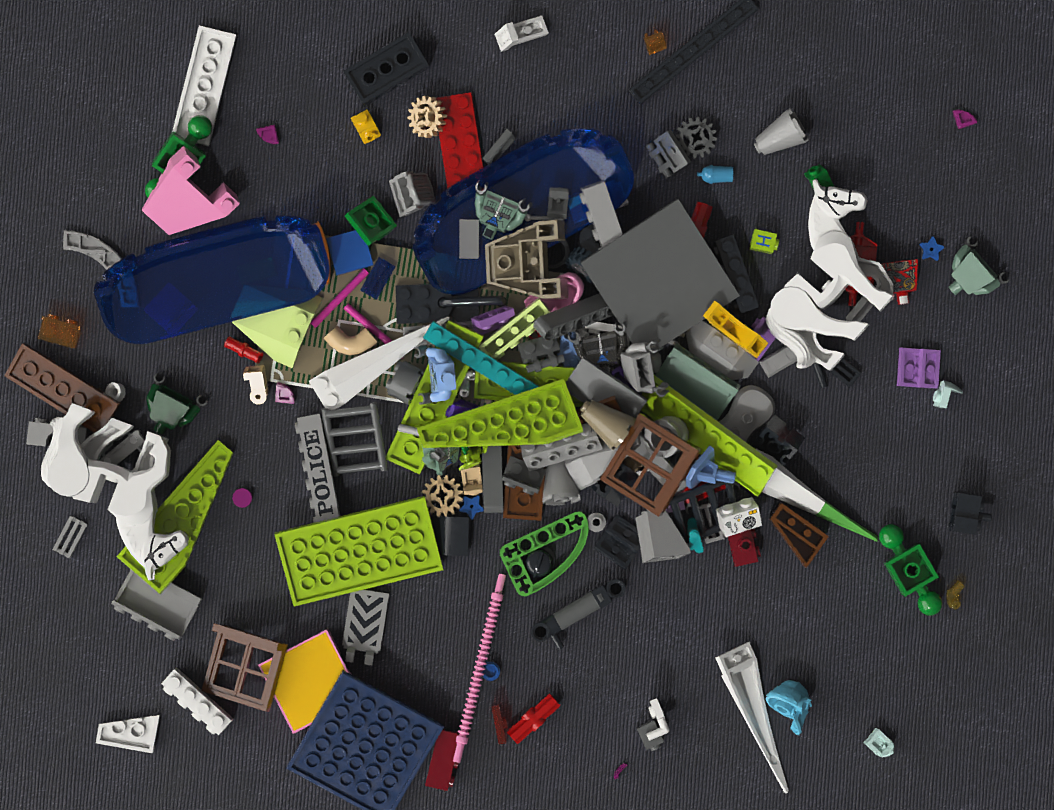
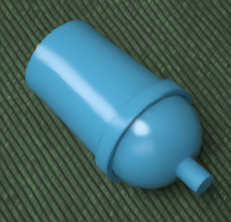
[697,165,733,184]

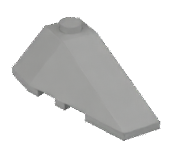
[565,429,641,490]

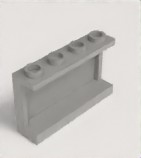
[111,569,202,641]

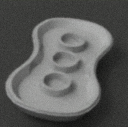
[719,385,775,443]

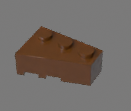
[768,503,829,568]

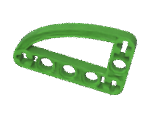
[500,512,588,596]

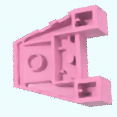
[142,146,240,235]

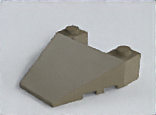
[485,220,568,299]

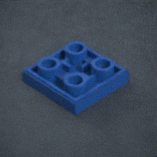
[326,230,374,276]

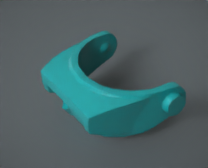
[687,517,703,553]

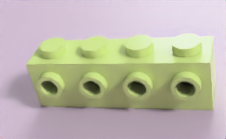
[479,298,551,360]

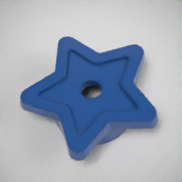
[919,237,944,261]
[459,496,484,520]

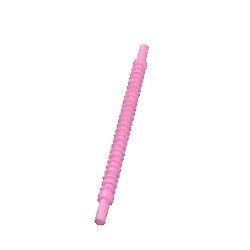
[453,574,506,763]

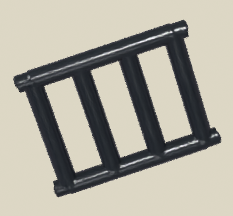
[669,481,738,544]

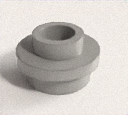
[587,513,606,532]

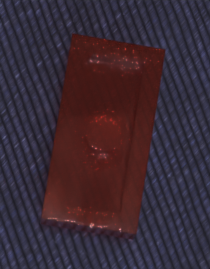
[491,704,508,744]

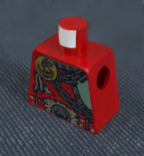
[881,259,918,305]

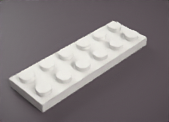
[172,26,237,146]

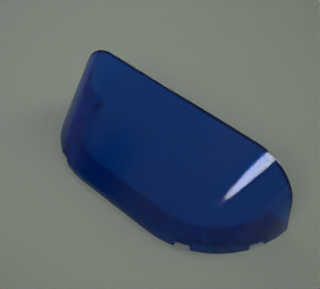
[413,128,634,294]
[93,215,330,344]

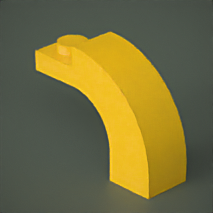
[703,301,768,358]

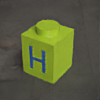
[749,229,779,254]

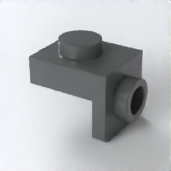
[547,187,569,219]

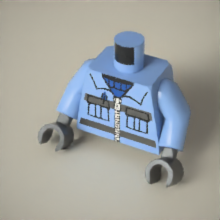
[414,344,456,405]

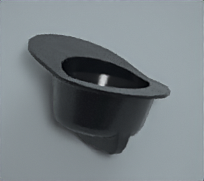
[520,546,555,588]

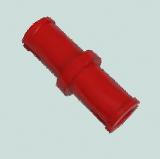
[224,336,263,364]

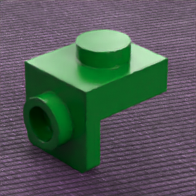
[804,165,834,190]

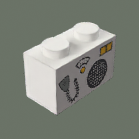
[716,497,762,537]

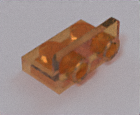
[38,314,82,349]

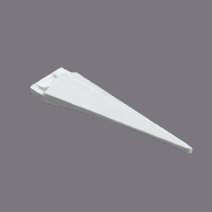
[309,317,450,410]
[715,642,789,793]

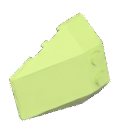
[230,285,323,368]

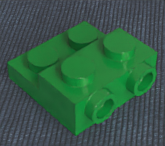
[345,196,397,246]

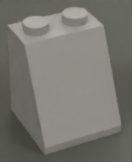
[636,510,691,563]

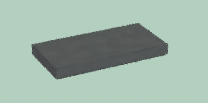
[566,356,648,428]

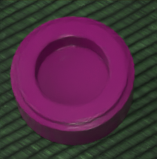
[232,488,252,508]

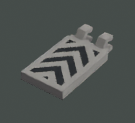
[342,590,389,665]

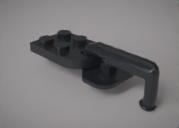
[395,283,507,324]

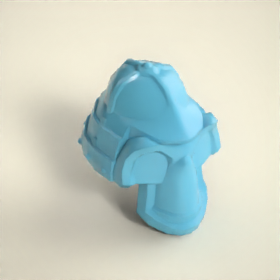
[766,680,812,735]

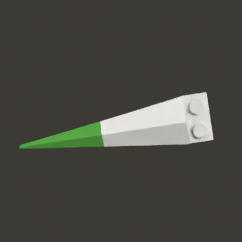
[756,449,878,541]

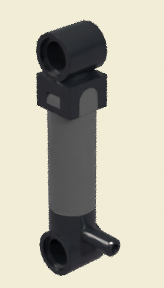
[531,579,626,650]

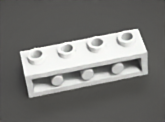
[161,668,233,735]

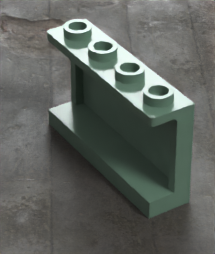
[655,343,741,421]

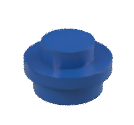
[482,661,500,681]

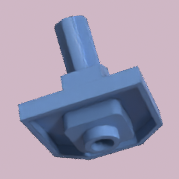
[686,446,736,489]

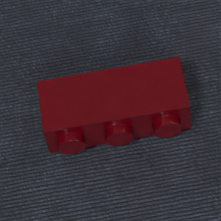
[425,729,460,791]

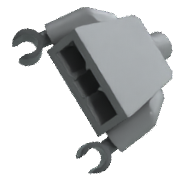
[620,338,669,397]

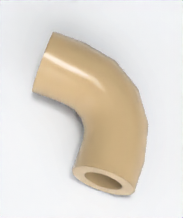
[324,326,377,355]

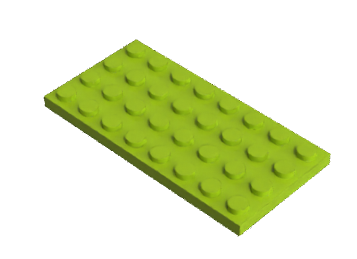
[274,496,443,606]

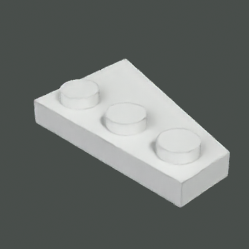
[96,715,160,753]

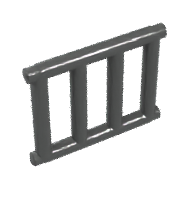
[321,402,388,477]

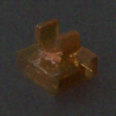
[644,29,667,55]

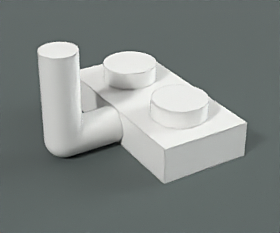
[646,698,669,741]

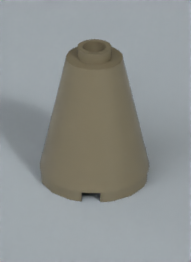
[580,400,636,450]

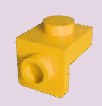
[351,109,381,144]

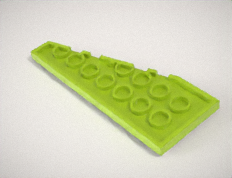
[116,440,234,595]

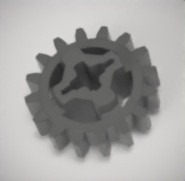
[675,117,717,159]

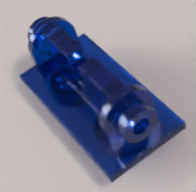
[360,257,395,300]

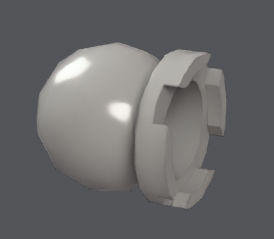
[643,416,689,458]

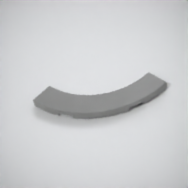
[63,230,140,308]

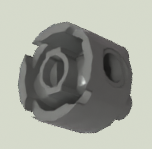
[385,361,425,405]

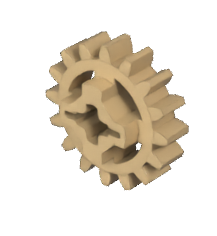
[407,96,447,138]
[422,475,463,517]

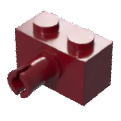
[728,528,761,567]

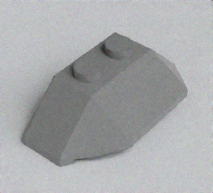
[686,321,759,380]

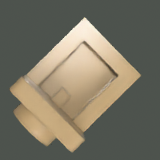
[461,464,483,496]

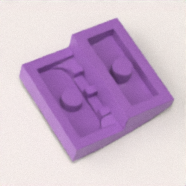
[897,348,941,389]

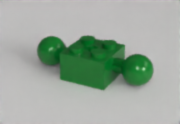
[145,115,212,198]
[879,524,942,616]

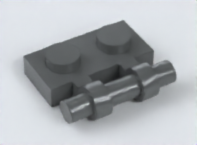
[646,130,691,179]
[518,337,565,373]

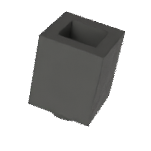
[636,719,664,751]

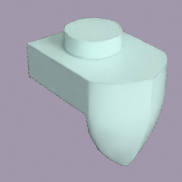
[933,380,963,408]
[864,728,895,757]

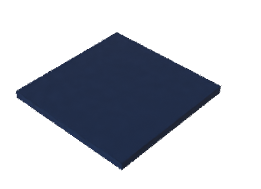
[286,670,444,810]

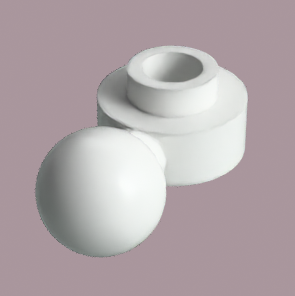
[105,382,125,402]

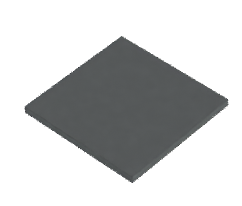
[580,199,740,354]

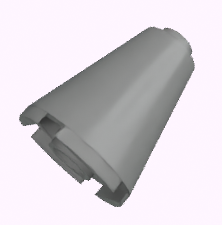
[754,108,809,155]
[542,461,581,506]

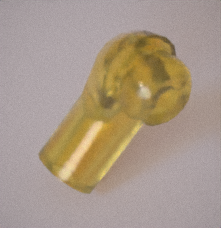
[946,580,965,610]

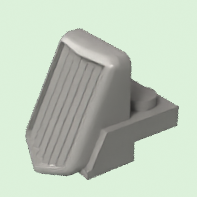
[389,171,435,217]

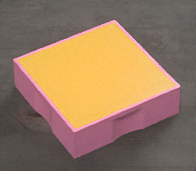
[258,629,351,734]

